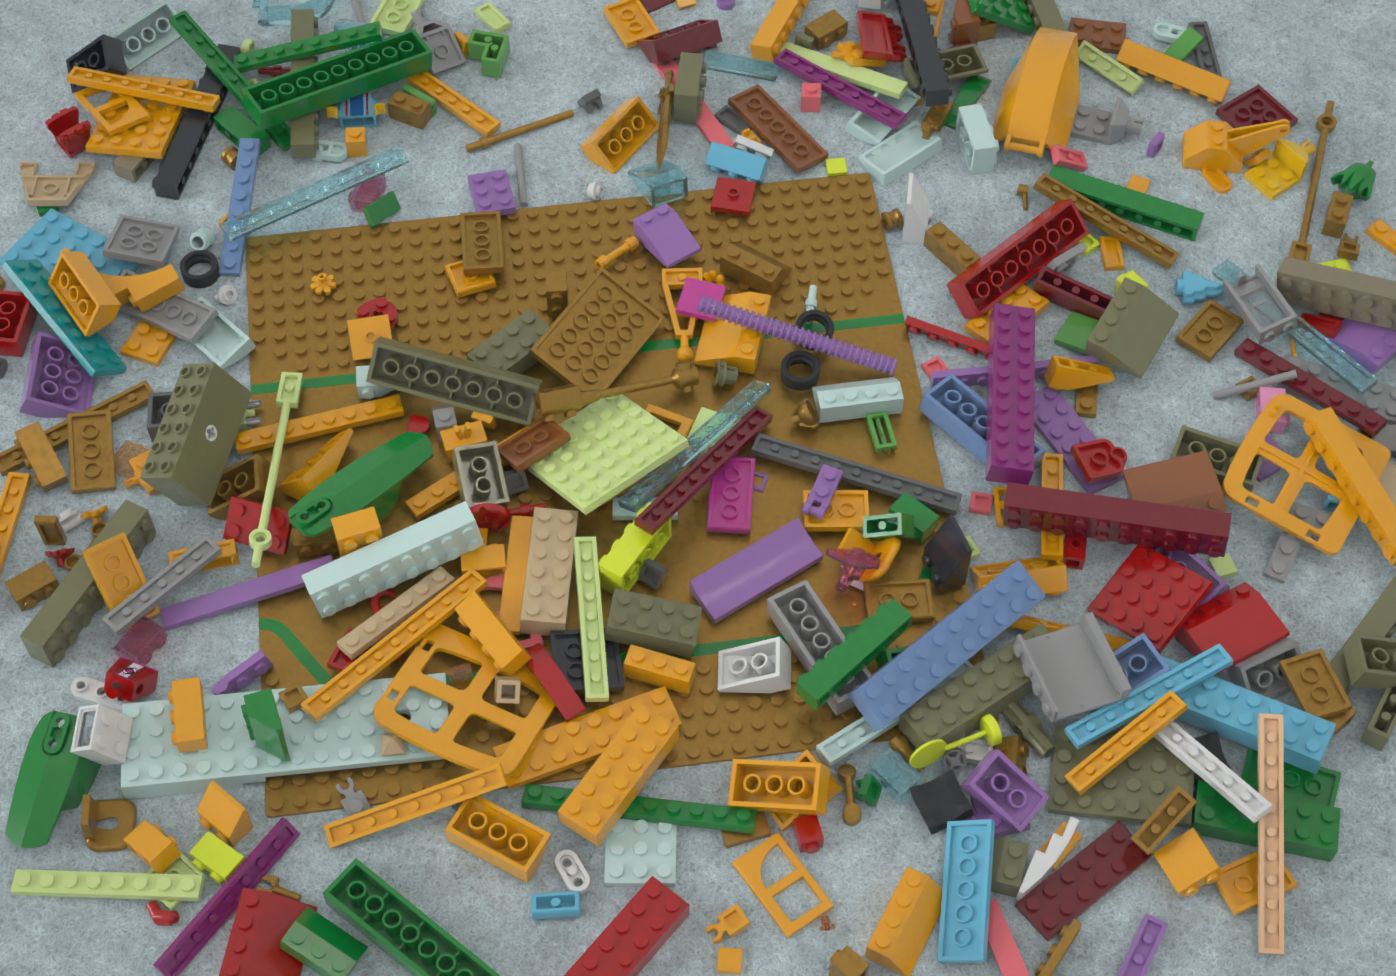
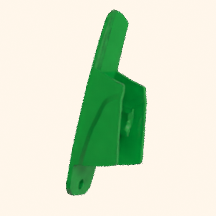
[288,432,433,537]

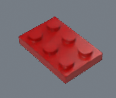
[223,496,293,555]

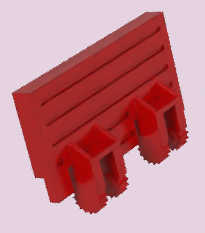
[856,10,907,63]

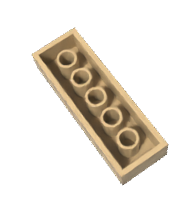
[520,507,578,636]

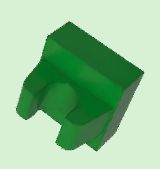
[854,774,883,807]

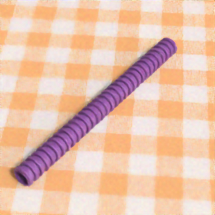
[697,295,897,376]

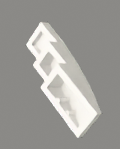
[1016,817,1080,900]

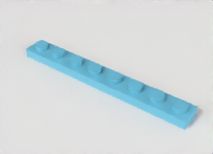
[1065,643,1233,750]

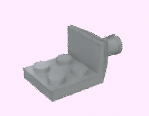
[411,8,467,75]
[1070,97,1144,145]

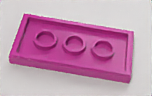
[707,457,755,534]

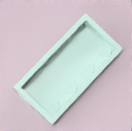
[845,89,921,145]
[858,120,942,187]
[194,296,256,369]

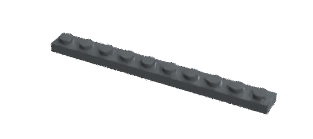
[751,433,962,516]

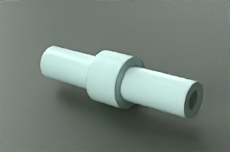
[804,285,818,324]

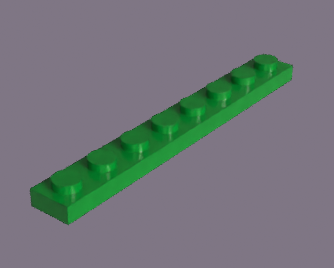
[234,21,382,73]

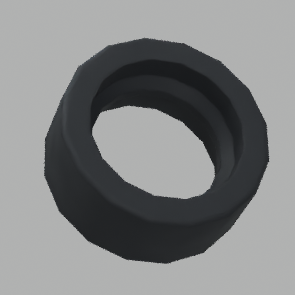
[180,250,220,288]
[795,309,834,351]
[780,350,820,391]

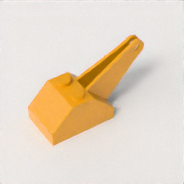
[1182,119,1291,173]

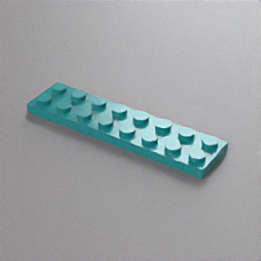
[2,259,127,377]

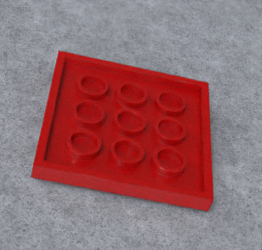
[1087,545,1213,654]

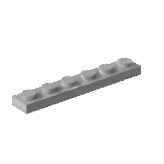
[102,535,222,636]

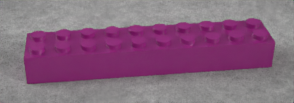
[985,303,1035,485]

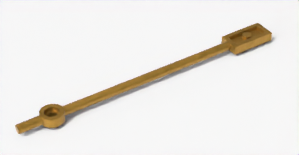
[1288,100,1337,262]

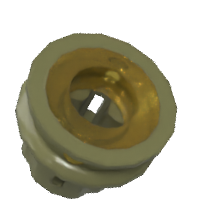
[712,360,738,387]

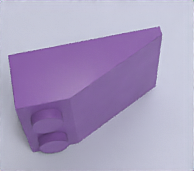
[633,203,701,268]
[960,749,1049,832]

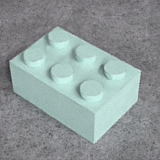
[955,103,999,175]

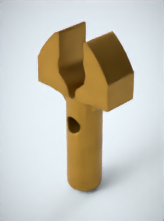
[257,875,302,901]

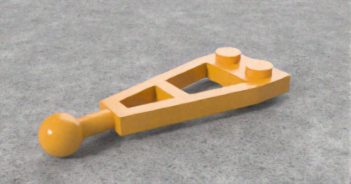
[662,268,703,362]

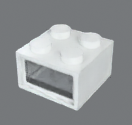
[70,704,133,766]

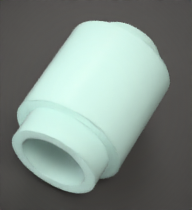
[189,227,215,250]

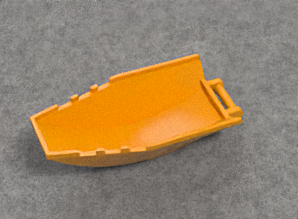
[993,27,1080,158]

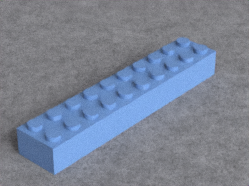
[847,560,1046,732]

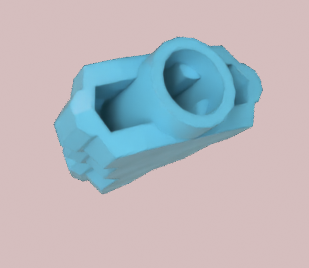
[1175,270,1224,304]

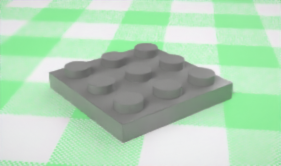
[102,214,180,268]

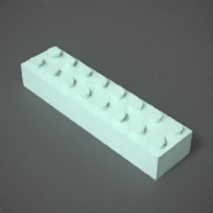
[301,501,485,619]

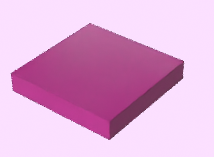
[676,277,726,323]

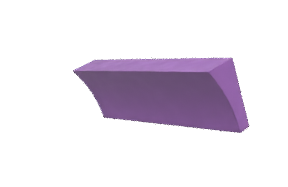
[690,518,823,624]

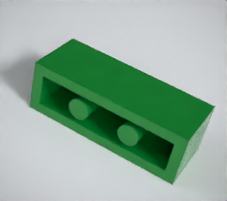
[213,105,271,156]

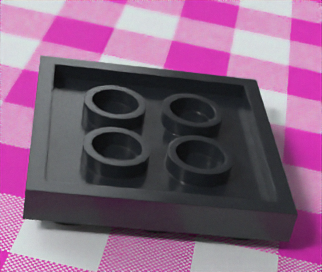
[549,628,624,694]

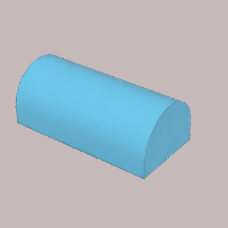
[531,891,581,920]

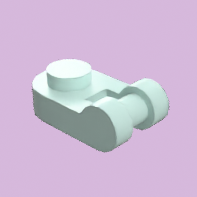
[1152,22,1186,43]
[312,140,348,162]

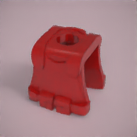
[45,106,91,158]

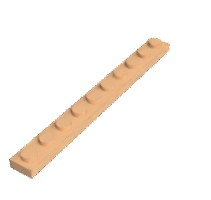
[1258,713,1284,955]

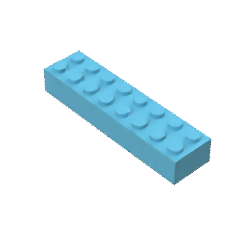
[1161,656,1336,774]

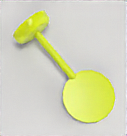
[909,714,1002,768]

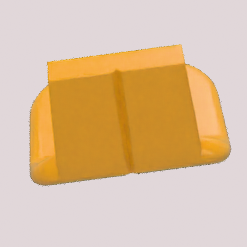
[836,527,901,583]

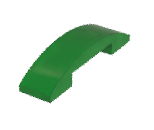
[944,75,992,130]

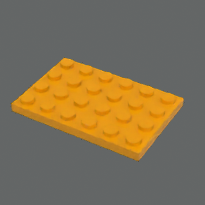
[85,74,196,159]

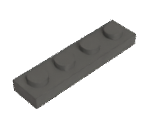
[1187,21,1222,77]

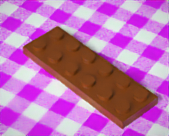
[728,84,829,174]

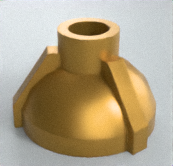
[791,398,819,428]

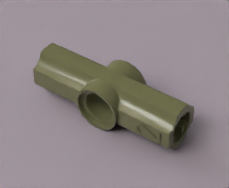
[1001,701,1057,759]

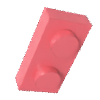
[1050,145,1088,172]

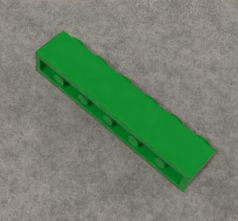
[796,598,912,711]

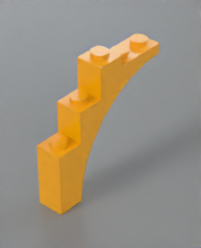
[60,248,186,313]

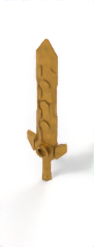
[656,70,675,168]

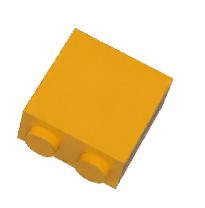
[1153,828,1223,898]

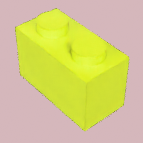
[189,831,245,885]

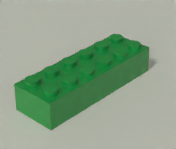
[1189,780,1341,862]

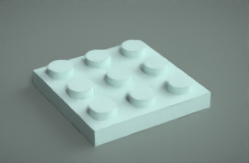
[604,819,677,887]

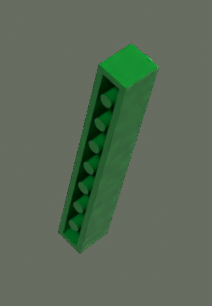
[1049,165,1204,242]

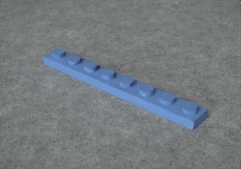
[219,138,261,277]

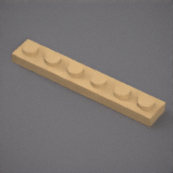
[337,566,455,660]

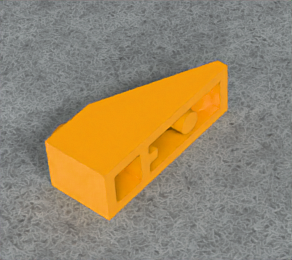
[1044,355,1115,391]

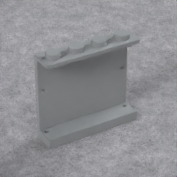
[1013,612,1132,723]

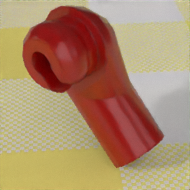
[146,900,180,926]

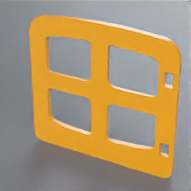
[1222,394,1391,556]
[373,624,556,777]

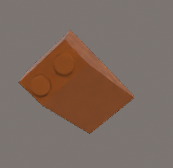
[948,0,981,48]

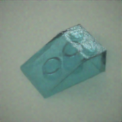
[628,160,688,208]

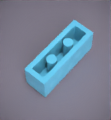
[705,141,770,184]

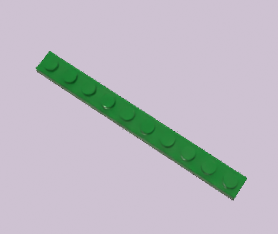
[169,10,291,152]
[521,784,757,834]

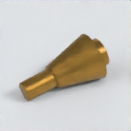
[888,735,926,773]

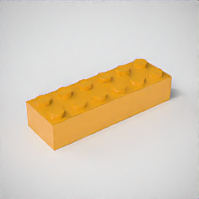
[558,703,680,847]

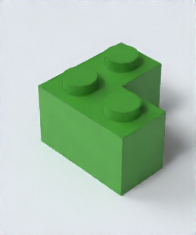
[467,29,510,78]

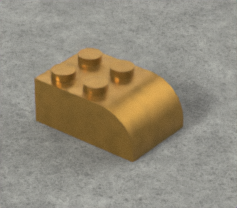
[207,454,276,520]

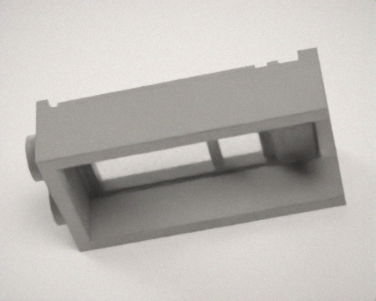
[1222,264,1297,345]

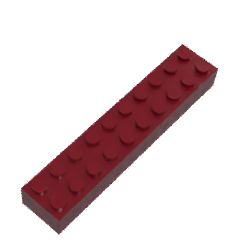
[1003,482,1232,558]

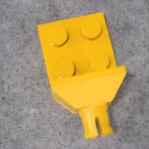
[1244,138,1316,201]

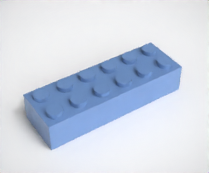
[919,373,1046,470]

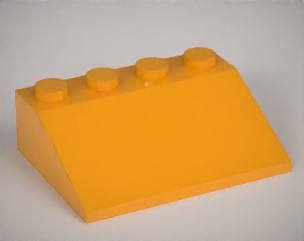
[694,292,771,375]

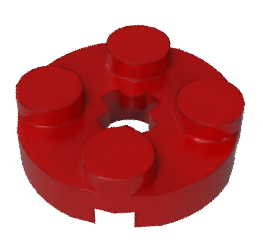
[357,297,398,332]

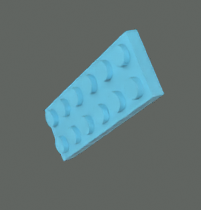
[937,819,995,964]

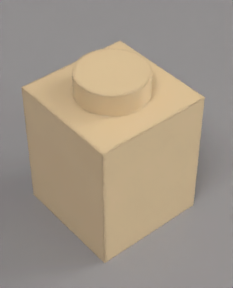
[494,676,521,704]

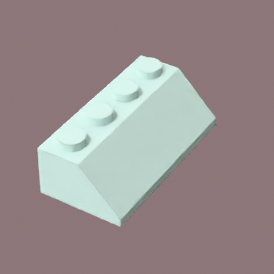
[110,0,180,70]
[812,377,904,423]

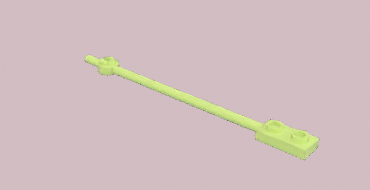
[249,372,303,568]

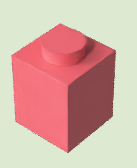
[801,83,821,113]

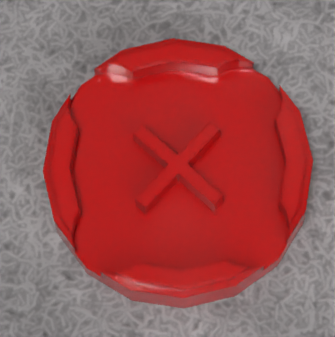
[469,503,511,532]

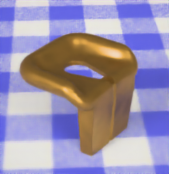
[81,794,137,852]

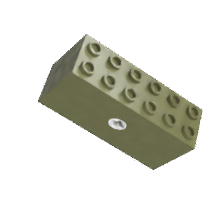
[140,363,252,506]

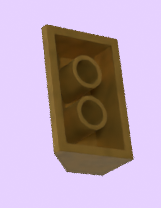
[720,243,792,297]

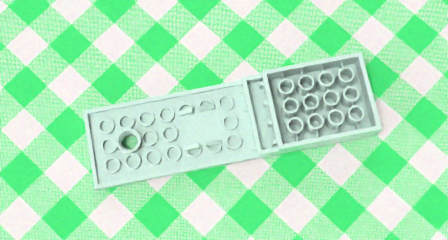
[121,673,449,799]

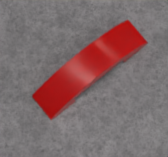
[526,642,586,722]

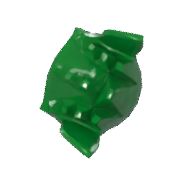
[1330,160,1376,202]

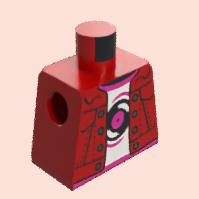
[104,657,159,702]

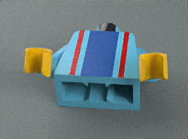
[326,92,387,129]

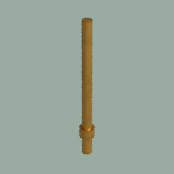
[465,109,574,152]

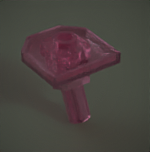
[826,547,881,594]

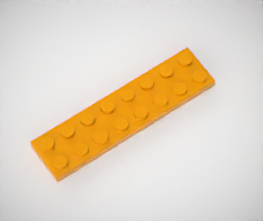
[493,686,682,790]

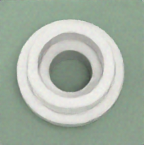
[587,181,604,201]

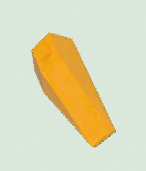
[277,428,353,500]

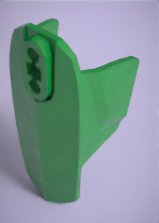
[5,710,102,848]

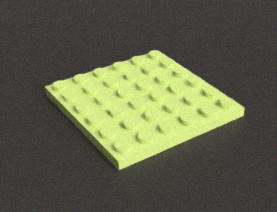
[527,394,689,515]

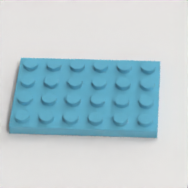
[0,208,142,276]

